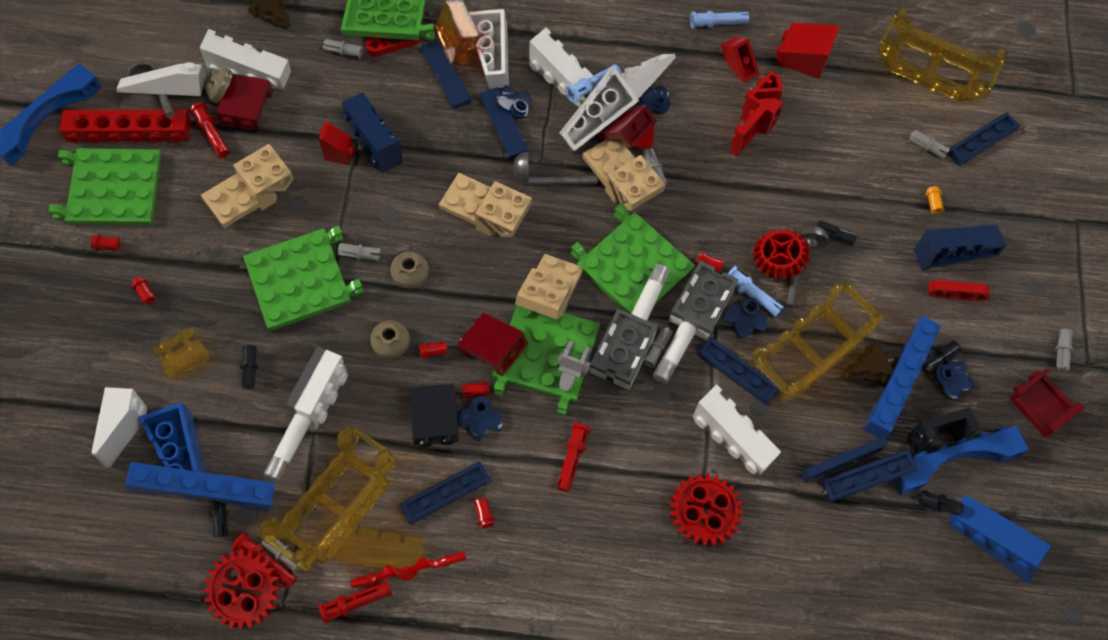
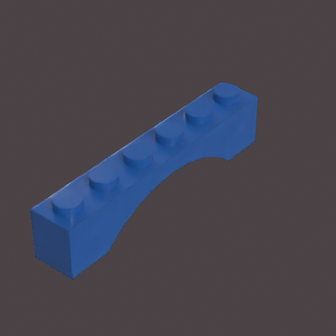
[0,63,102,167]
[863,316,942,438]
[893,426,1029,496]
[125,462,275,512]

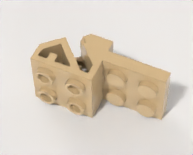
[582,139,665,211]
[201,144,293,228]
[439,173,532,237]
[515,254,583,319]

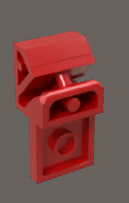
[730,71,783,157]

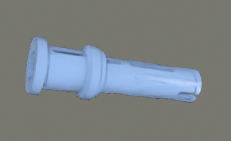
[690,11,749,29]
[565,64,621,103]
[728,265,784,317]

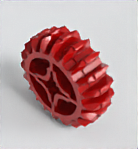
[753,227,810,282]

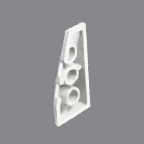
[621,54,676,98]
[117,62,206,96]

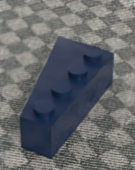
[341,92,403,173]
[913,224,1006,271]

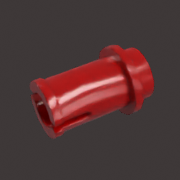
[91,234,120,251]
[696,252,724,273]
[131,277,156,305]
[419,341,447,359]
[462,380,490,398]
[473,498,495,529]

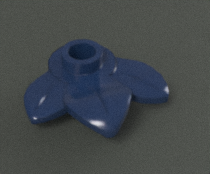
[496,85,532,119]
[633,85,670,114]
[724,298,767,338]
[933,360,974,401]
[458,396,503,441]

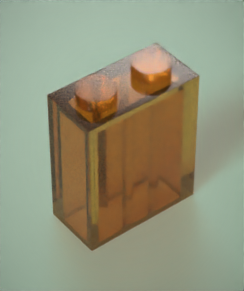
[434,1,480,64]

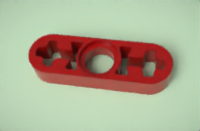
[366,36,421,57]
[928,280,990,301]

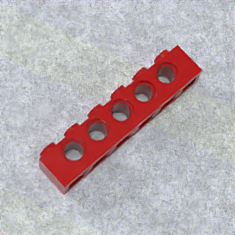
[60,109,192,143]

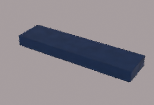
[421,40,471,110]
[479,87,528,160]
[948,112,1020,166]
[696,337,781,406]
[801,436,888,483]
[822,449,918,502]
[399,461,491,525]

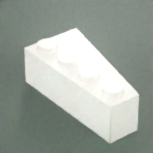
[466,9,509,89]
[529,28,595,107]
[200,29,291,90]
[559,67,639,151]
[693,384,781,477]

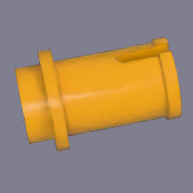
[925,186,944,214]

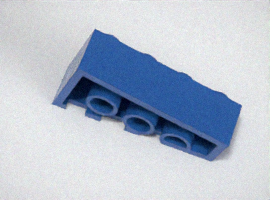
[138,402,206,500]
[949,494,1051,584]

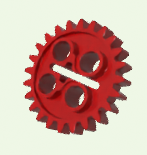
[668,473,744,548]
[203,549,282,629]

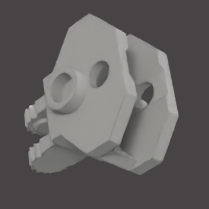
[557,340,592,391]

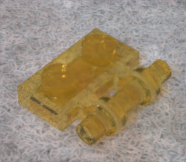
[152,327,210,380]

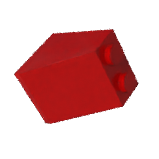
[775,23,840,79]

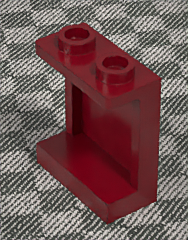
[216,73,273,131]
[594,105,657,148]
[457,312,529,377]
[1009,368,1086,439]

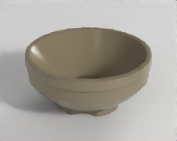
[205,68,233,104]
[390,251,429,288]
[370,320,410,359]

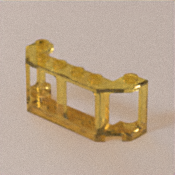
[876,6,1009,101]
[749,281,884,403]
[256,424,396,572]

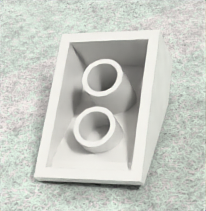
[91,387,147,467]

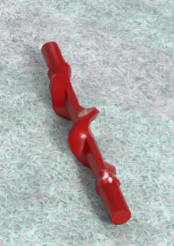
[350,551,467,589]

